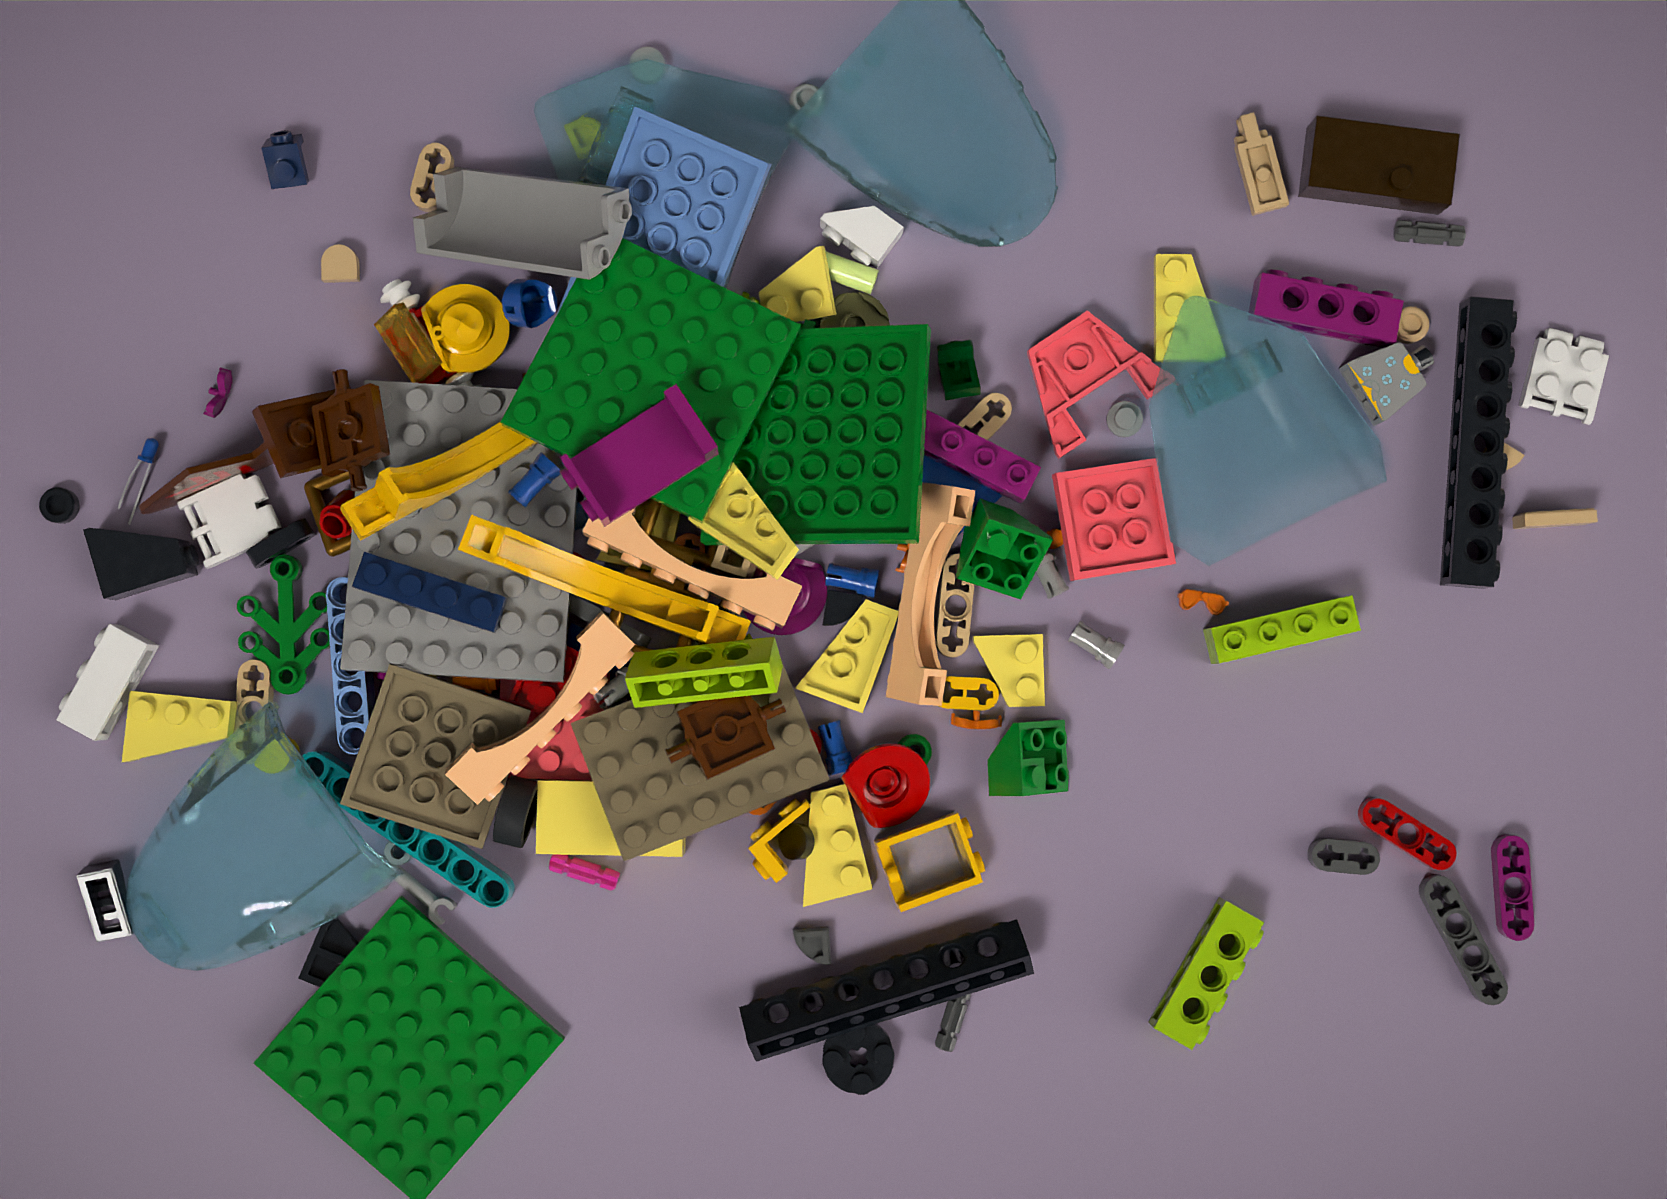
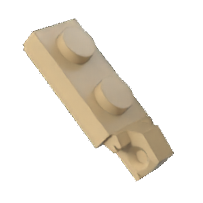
[1234,112,1289,216]

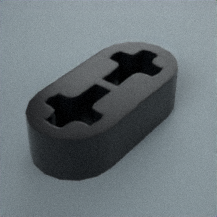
[246,518,315,569]

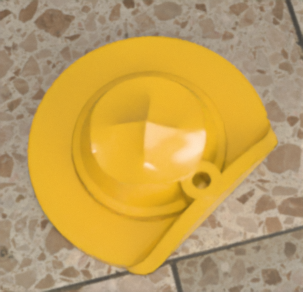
[421,284,510,373]

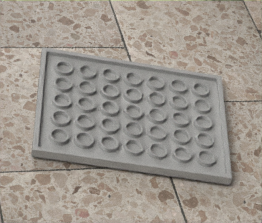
[340,380,578,683]

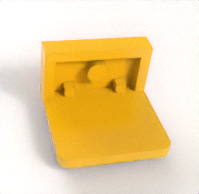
[748,798,811,883]

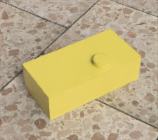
[536,779,686,857]

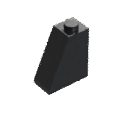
[83,528,199,600]

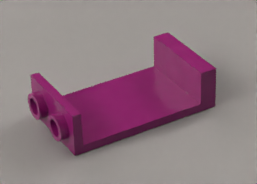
[559,384,718,527]

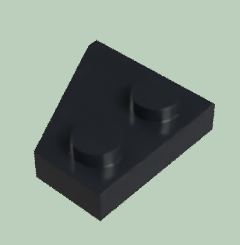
[298,912,358,987]

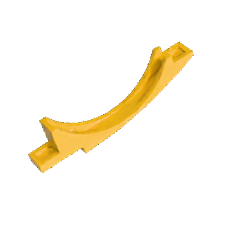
[340,421,537,541]
[458,515,751,644]

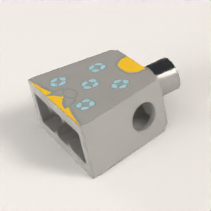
[1339,342,1434,426]

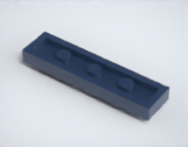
[352,552,507,633]

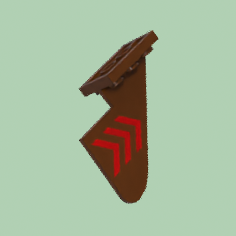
[138,387,351,514]

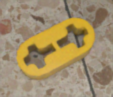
[938,676,999,711]

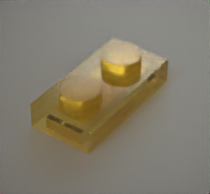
[374,302,443,383]

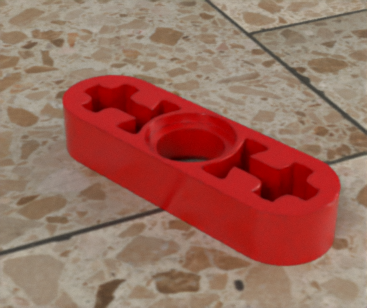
[1358,797,1457,870]

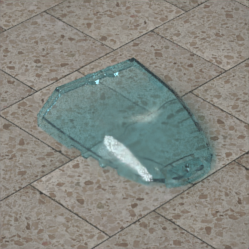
[782,0,1058,247]
[125,702,404,971]

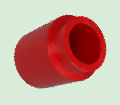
[319,490,355,538]

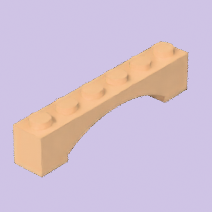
[886,482,975,706]
[582,508,802,631]
[445,611,635,805]

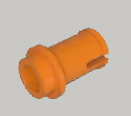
[452,677,500,694]

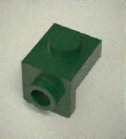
[937,340,981,401]

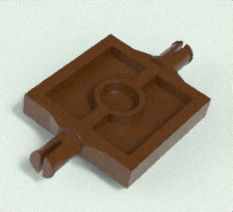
[312,369,390,492]
[665,696,786,780]

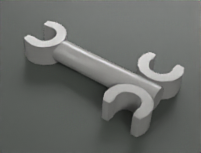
[361,841,457,925]

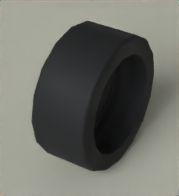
[493,775,537,848]

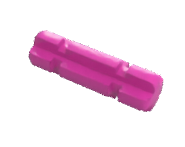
[549,854,620,891]

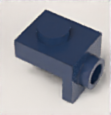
[261,130,309,189]

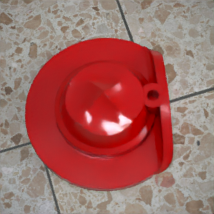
[841,743,930,828]

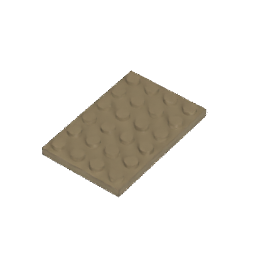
[571,660,830,862]

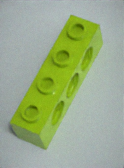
[1203,595,1361,664]
[625,636,783,708]
[1148,897,1264,1050]

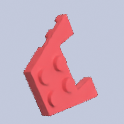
[1027,310,1176,459]

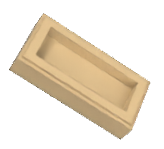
[1512,508,1598,529]

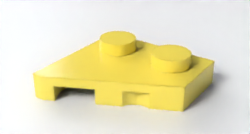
[759,246,836,322]
[973,634,1045,707]

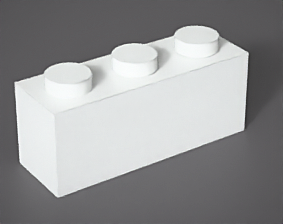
[56,624,159,741]

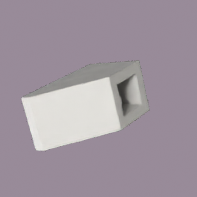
[820,206,903,268]

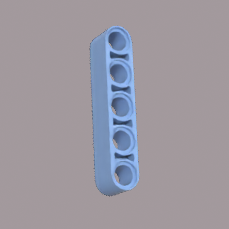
[326,577,376,755]

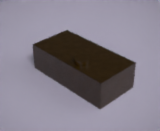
[1298,115,1460,215]

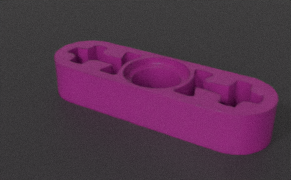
[1491,834,1535,941]

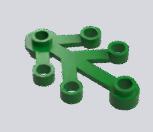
[237,555,330,695]

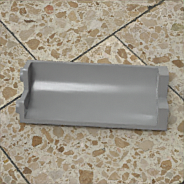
[413,167,632,279]

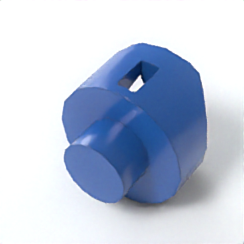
[502,278,557,328]

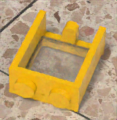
[874,812,985,912]

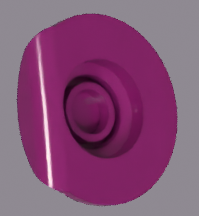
[742,558,827,635]

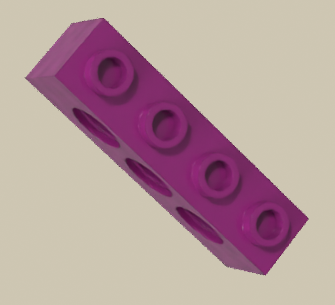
[1247,269,1404,348]
[924,409,1041,504]

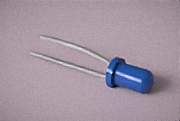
[118,438,159,525]

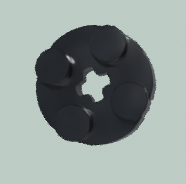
[822,1024,894,1095]

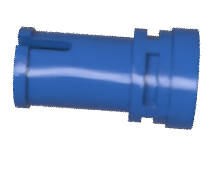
[508,452,560,508]
[825,563,880,598]
[818,720,853,776]

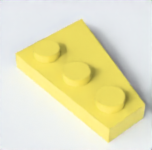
[803,784,873,907]

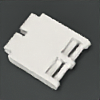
[1519,328,1609,425]
[177,473,282,569]

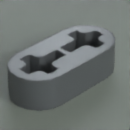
[1307,838,1380,875]

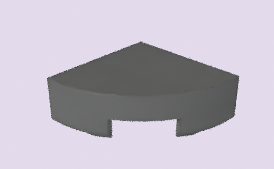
[793,927,831,964]

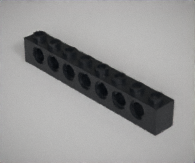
[1440,297,1517,589]
[739,919,1034,1062]

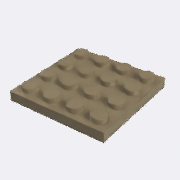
[340,663,531,849]

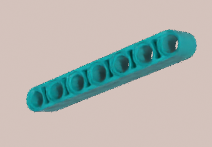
[296,751,515,908]

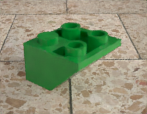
[956,498,1053,599]
[987,719,1069,796]

